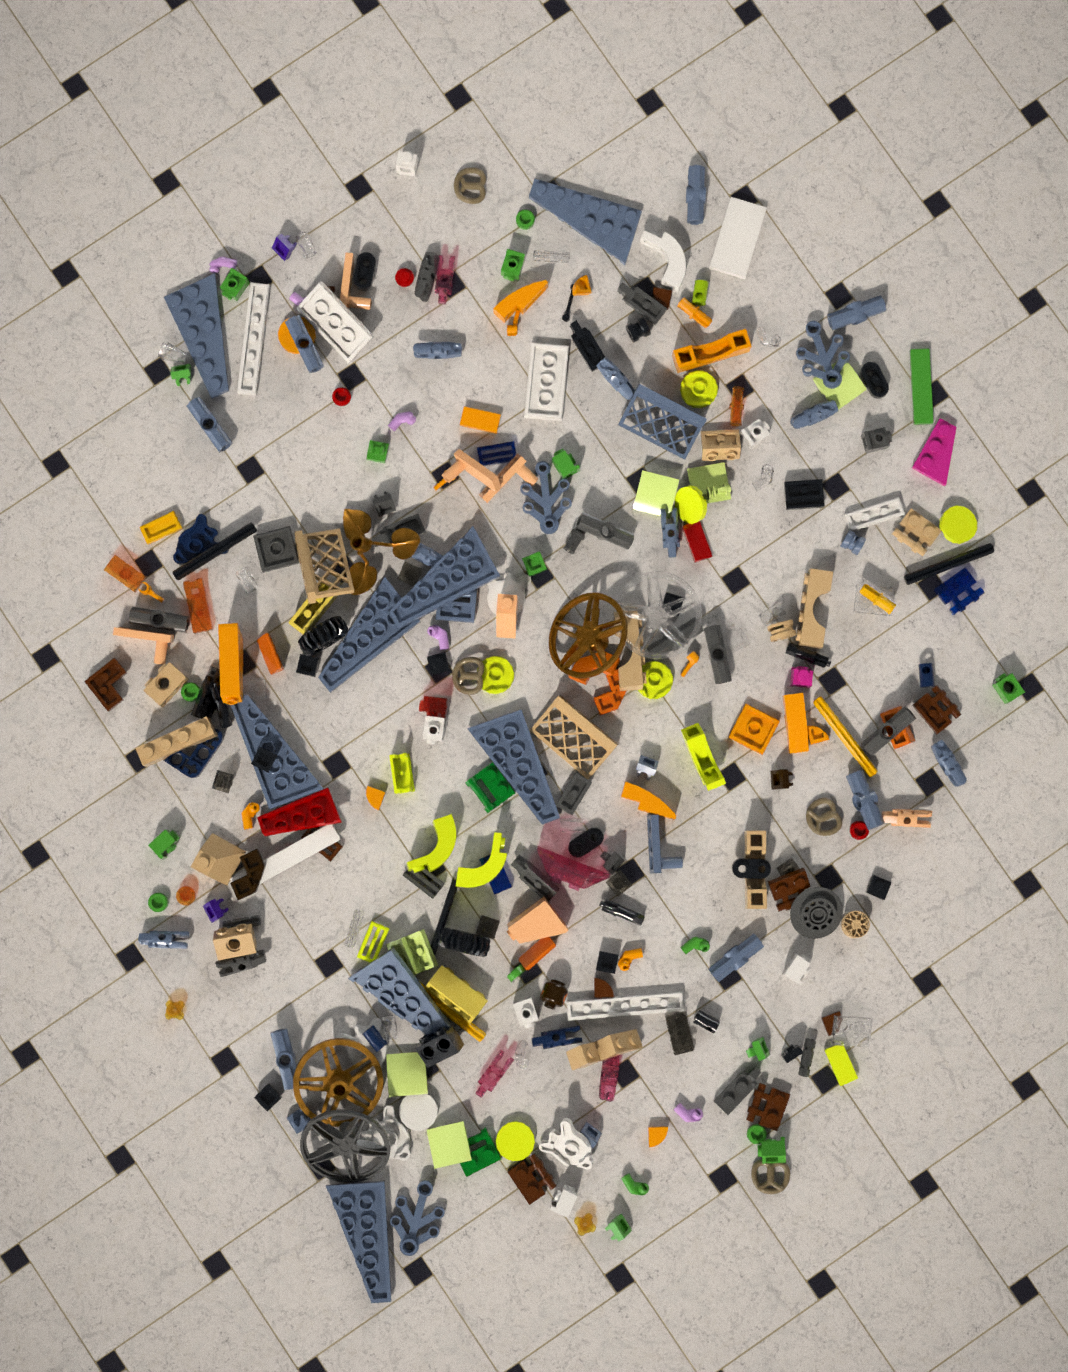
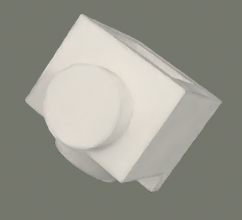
[396,150,419,177]
[739,419,771,450]
[423,716,445,745]
[783,954,811,985]
[513,997,539,1028]
[550,1184,578,1218]

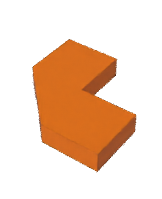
[568,652,620,685]
[593,668,626,716]

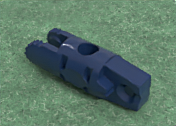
[531,1025,583,1049]

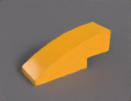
[493,280,548,323]
[782,693,809,754]
[621,782,677,820]

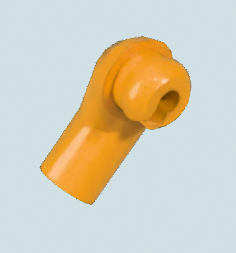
[618,948,643,971]

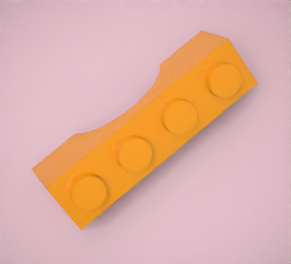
[672,329,752,374]

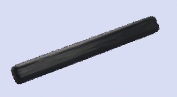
[172,522,257,580]
[904,543,994,585]

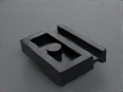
[784,479,825,510]

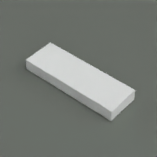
[844,497,905,532]

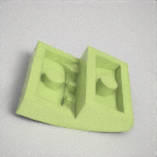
[813,357,867,410]
[633,470,679,519]
[386,929,438,975]
[386,1052,428,1097]
[427,1121,472,1169]

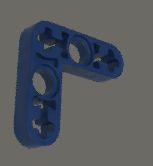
[163,729,224,778]

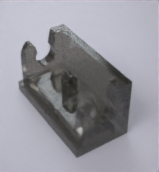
[665,1011,695,1055]

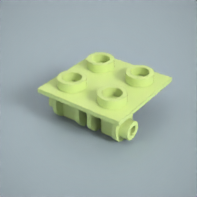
[687,462,731,504]

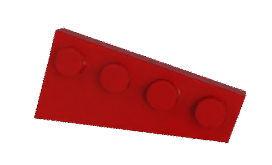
[257,788,342,836]

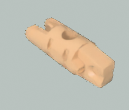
[882,809,932,828]

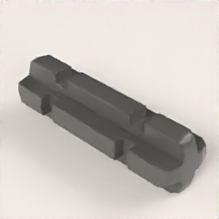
[222,915,261,928]
[798,1038,816,1077]

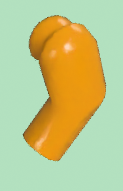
[241,802,260,830]

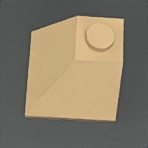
[190,833,246,886]

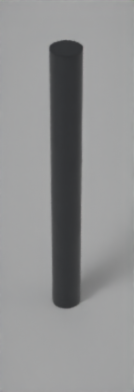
[430,879,458,955]

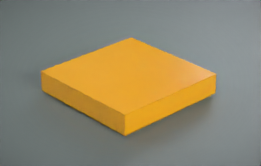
[728,704,780,755]

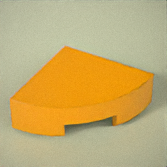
[572,275,592,296]
[807,725,830,745]
[366,786,386,810]
[648,1126,668,1147]

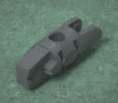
[414,252,438,302]
[215,950,267,977]

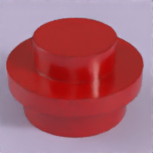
[395,268,414,287]
[332,387,351,406]
[849,821,869,840]

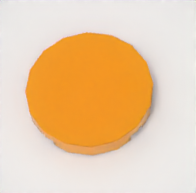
[278,316,316,354]

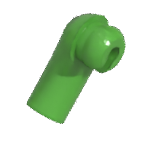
[621,1173,649,1196]

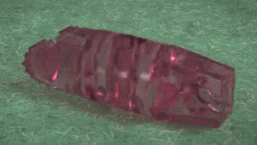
[435,255,455,305]
[475,1049,514,1098]
[599,1055,619,1102]

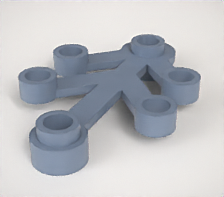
[796,321,850,389]
[520,461,572,534]
[390,1180,445,1256]

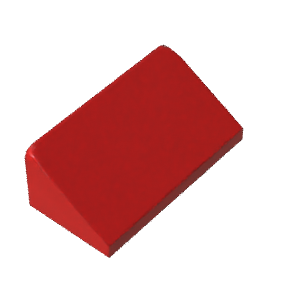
[682,521,713,563]

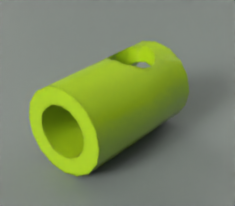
[692,280,709,306]

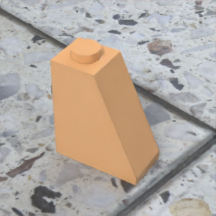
[496,594,518,639]
[507,896,568,944]

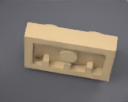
[701,429,741,461]

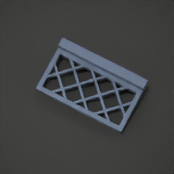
[618,384,707,460]

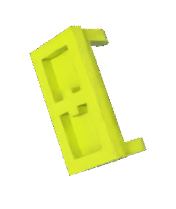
[389,753,415,794]

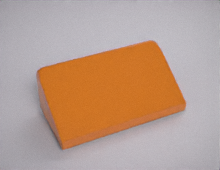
[257,633,284,675]
[880,706,915,750]
[518,937,556,971]

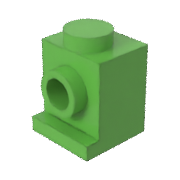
[501,249,525,281]
[220,268,250,301]
[552,449,580,479]
[148,829,180,860]
[757,1137,786,1164]

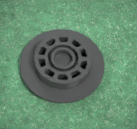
[790,887,843,939]

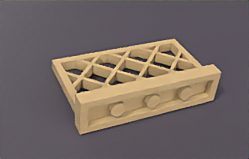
[295,529,354,604]
[530,695,619,780]

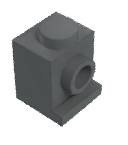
[861,427,892,454]

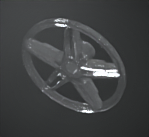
[613,571,702,659]

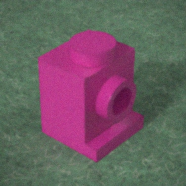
[790,666,813,688]

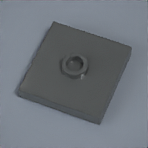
[253,526,300,573]

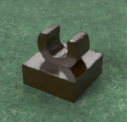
[770,769,793,790]

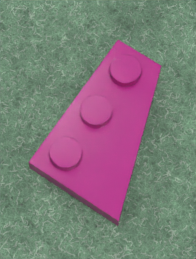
[912,418,957,486]

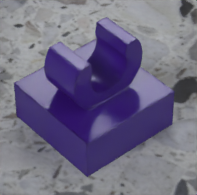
[272,233,297,261]
[203,899,229,923]

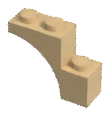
[566,1029,643,1070]

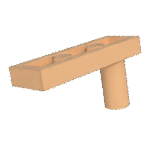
[340,252,372,310]
[442,449,501,492]
[479,453,538,503]
[113,627,174,665]

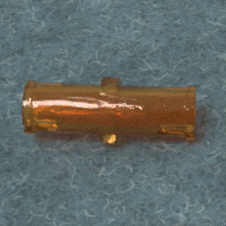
[729,387,744,427]

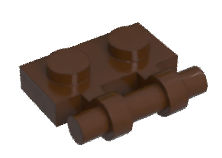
[912,685,961,735]
[767,868,811,912]
[746,1083,791,1131]
[507,1153,557,1205]

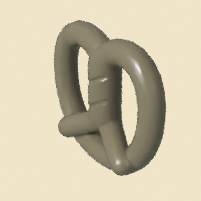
[454,167,486,204]
[452,657,484,695]
[806,798,842,836]
[751,1160,790,1194]

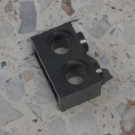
[415,1025,464,1068]

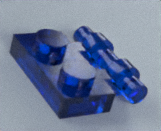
[934,567,985,615]

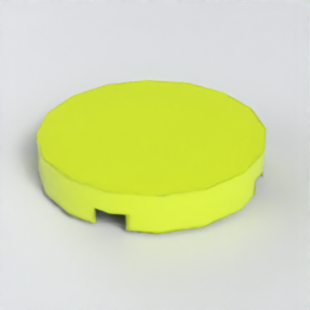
[680,370,718,408]
[675,485,707,524]
[939,506,977,544]
[477,656,514,694]
[638,661,673,699]
[496,1121,535,1161]

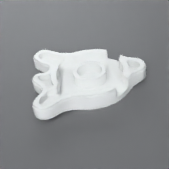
[487,573,531,615]
[336,1018,387,1076]
[358,1104,411,1161]
[539,1118,594,1170]

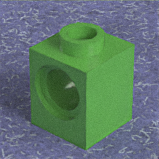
[992,673,1025,704]

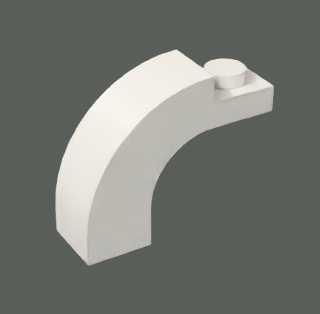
[640,230,686,293]

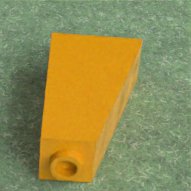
[218,623,243,705]

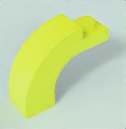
[681,723,726,791]
[406,814,456,873]
[456,832,507,888]

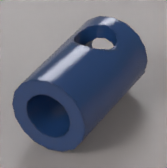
[918,663,935,688]
[362,1025,388,1052]

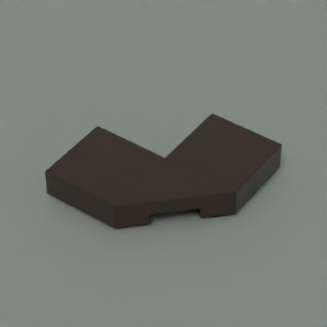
[230,849,266,900]

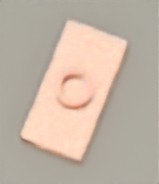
[104,555,147,593]

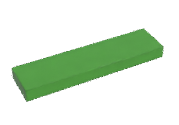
[909,349,934,425]

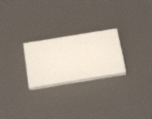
[709,197,767,279]
[296,281,374,363]
[524,342,569,421]

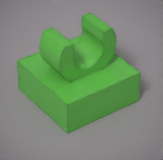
[170,364,192,386]
[366,440,389,463]
[522,551,547,577]
[746,1037,770,1061]
[605,1214,632,1242]

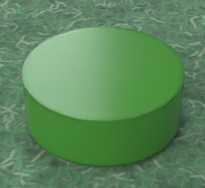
[516,210,535,230]
[181,682,200,702]
[148,893,169,912]
[507,965,526,983]
[747,1124,767,1144]

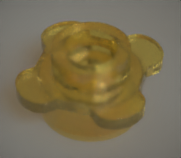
[165,1000,185,1020]
[574,1213,596,1236]

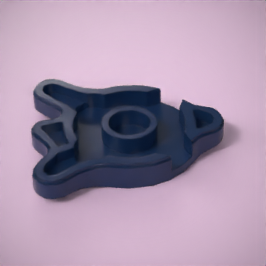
[173,514,229,565]

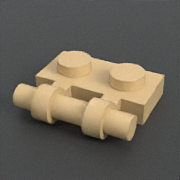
[892,508,941,556]

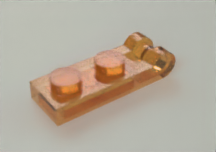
[183,578,213,634]

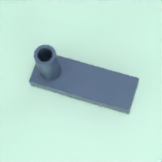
[647,815,683,874]

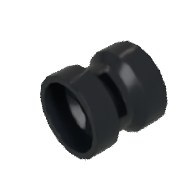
[626,317,651,343]

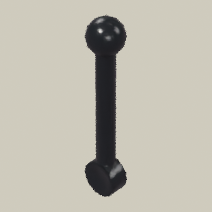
[562,284,574,322]

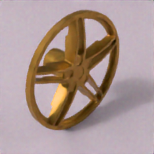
[549,592,628,679]
[293,1038,383,1127]

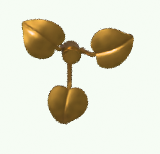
[343,509,420,595]

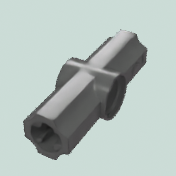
[576,512,634,550]
[129,607,189,633]
[647,617,704,661]
[704,625,732,684]
[861,706,916,756]

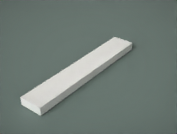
[237,282,270,396]
[230,824,341,885]
[566,991,684,1021]

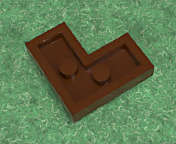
[84,658,127,712]

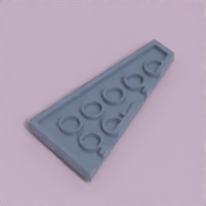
[529,178,642,265]
[164,273,229,399]
[389,526,500,629]
[318,577,420,693]
[231,694,324,809]
[467,710,560,825]
[348,947,463,1043]
[326,1181,392,1303]

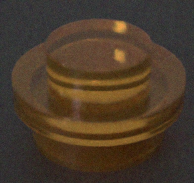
[176,886,196,906]

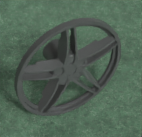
[300,1110,391,1183]

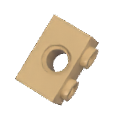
[143,662,189,707]
[213,924,257,960]

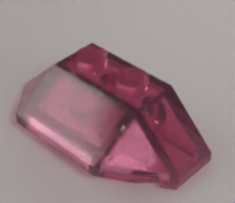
[537,846,611,891]

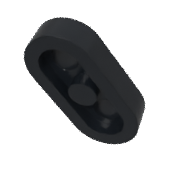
[354,252,376,291]
[860,362,889,399]
[568,828,604,858]
[732,858,771,879]

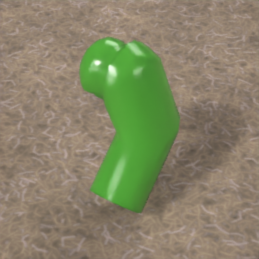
[680,937,710,954]

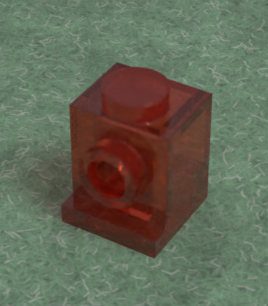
[419,696,448,719]

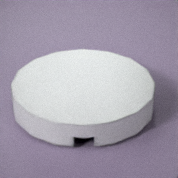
[399,1094,438,1131]

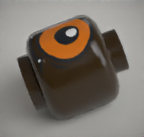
[540,979,568,1010]

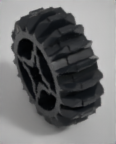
[298,616,348,656]
[438,927,491,957]

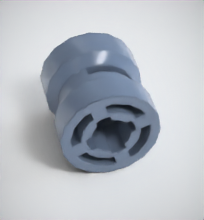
[840,530,866,555]

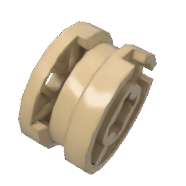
[767,620,797,642]
[841,911,870,938]

